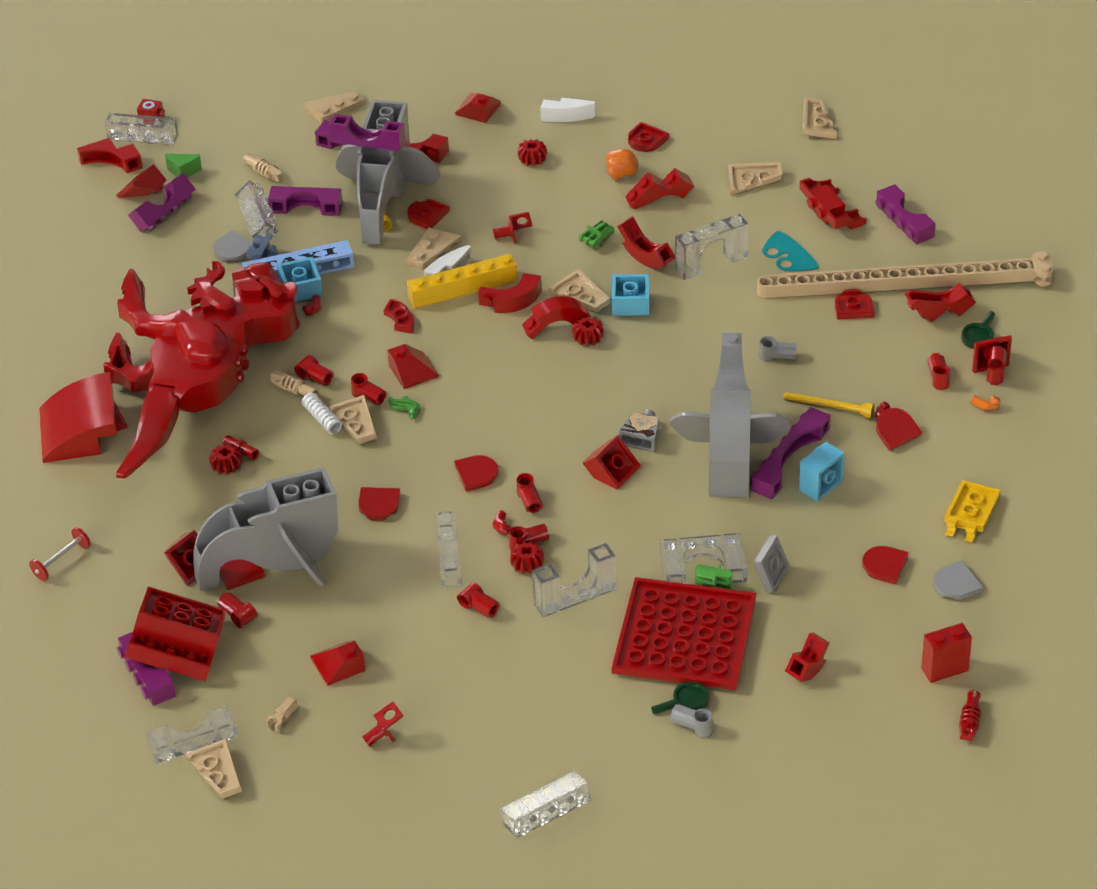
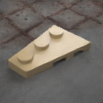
[303,91,365,124]
[802,97,838,140]
[728,162,782,195]
[406,228,462,270]
[549,269,611,313]
[328,395,377,444]
[185,739,242,799]

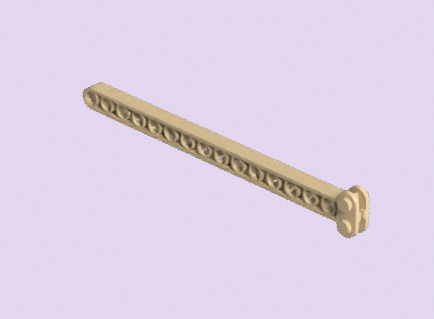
[756,251,1053,298]

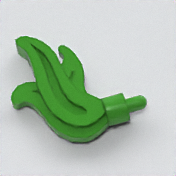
[389,396,420,420]

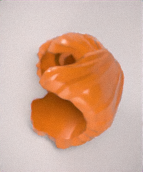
[606,149,639,180]

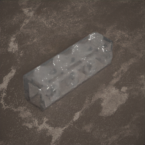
[105,113,178,145]
[235,180,279,238]
[500,771,591,838]

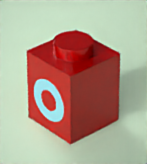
[137,99,165,125]

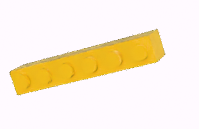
[406,253,518,309]

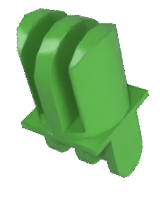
[579,220,615,249]
[695,564,733,590]

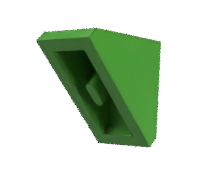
[165,153,202,177]

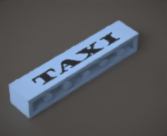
[242,240,354,275]

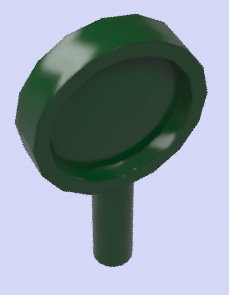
[961,311,995,349]
[651,681,709,715]

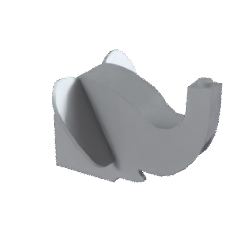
[336,100,440,245]
[670,333,790,497]
[194,467,338,591]

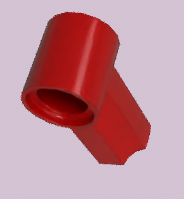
[986,346,1006,386]
[927,353,950,390]
[294,355,334,386]
[351,373,387,406]
[516,473,543,514]
[509,523,549,550]
[457,582,500,618]
[217,592,258,628]

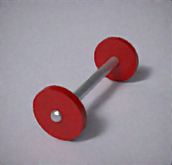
[29,527,91,581]

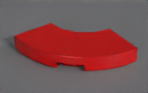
[383,299,414,334]

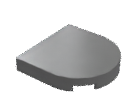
[213,230,257,262]
[934,561,983,600]

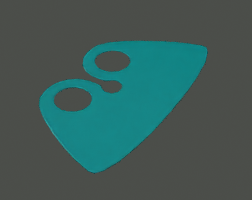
[762,231,818,271]

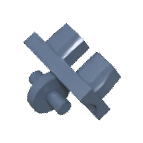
[246,233,278,260]

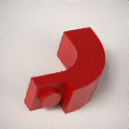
[617,216,676,269]
[478,273,542,313]
[522,296,591,339]

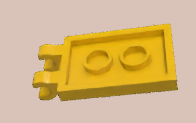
[944,480,1001,543]

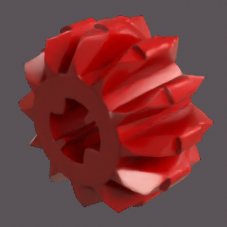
[517,139,547,166]
[572,316,604,346]
[209,443,243,475]
[510,541,544,575]

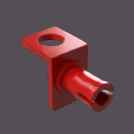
[493,212,533,244]
[362,702,403,747]

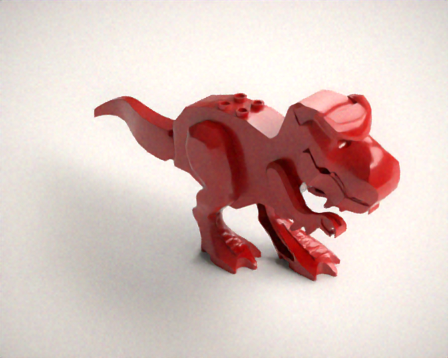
[103,261,300,479]

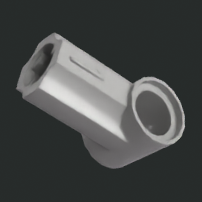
[758,336,797,361]
[670,704,713,737]

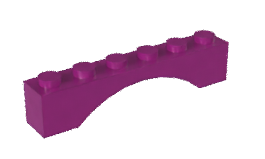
[750,407,831,500]

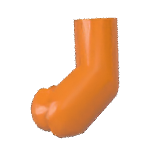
[970,395,1001,411]

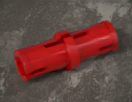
[222,435,259,460]

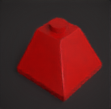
[455,93,501,123]
[116,164,167,198]
[972,335,1012,373]
[387,344,439,389]
[582,435,641,489]
[164,530,198,586]
[310,640,365,686]

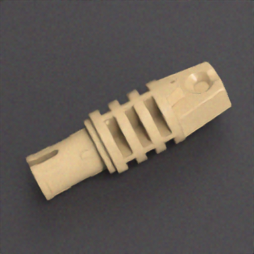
[243,153,284,183]
[271,370,318,396]

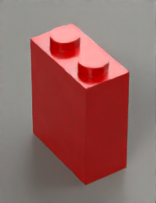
[921,622,972,683]

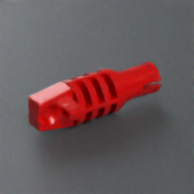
[959,690,981,742]

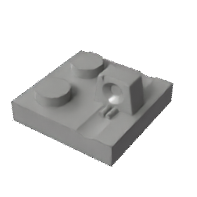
[754,535,790,593]

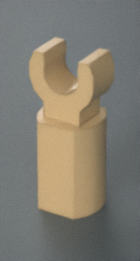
[266,697,298,732]

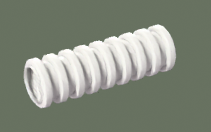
[302,392,342,434]

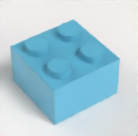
[277,257,323,302]
[612,274,649,316]
[799,442,844,502]

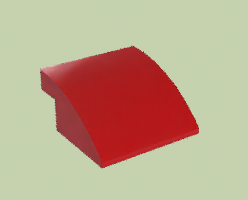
[39,372,117,463]
[125,586,227,682]

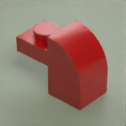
[785,632,830,682]

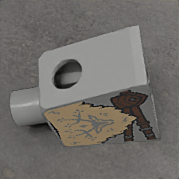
[619,409,659,453]

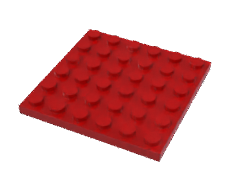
[611,577,757,691]

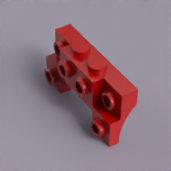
[799,178,866,230]

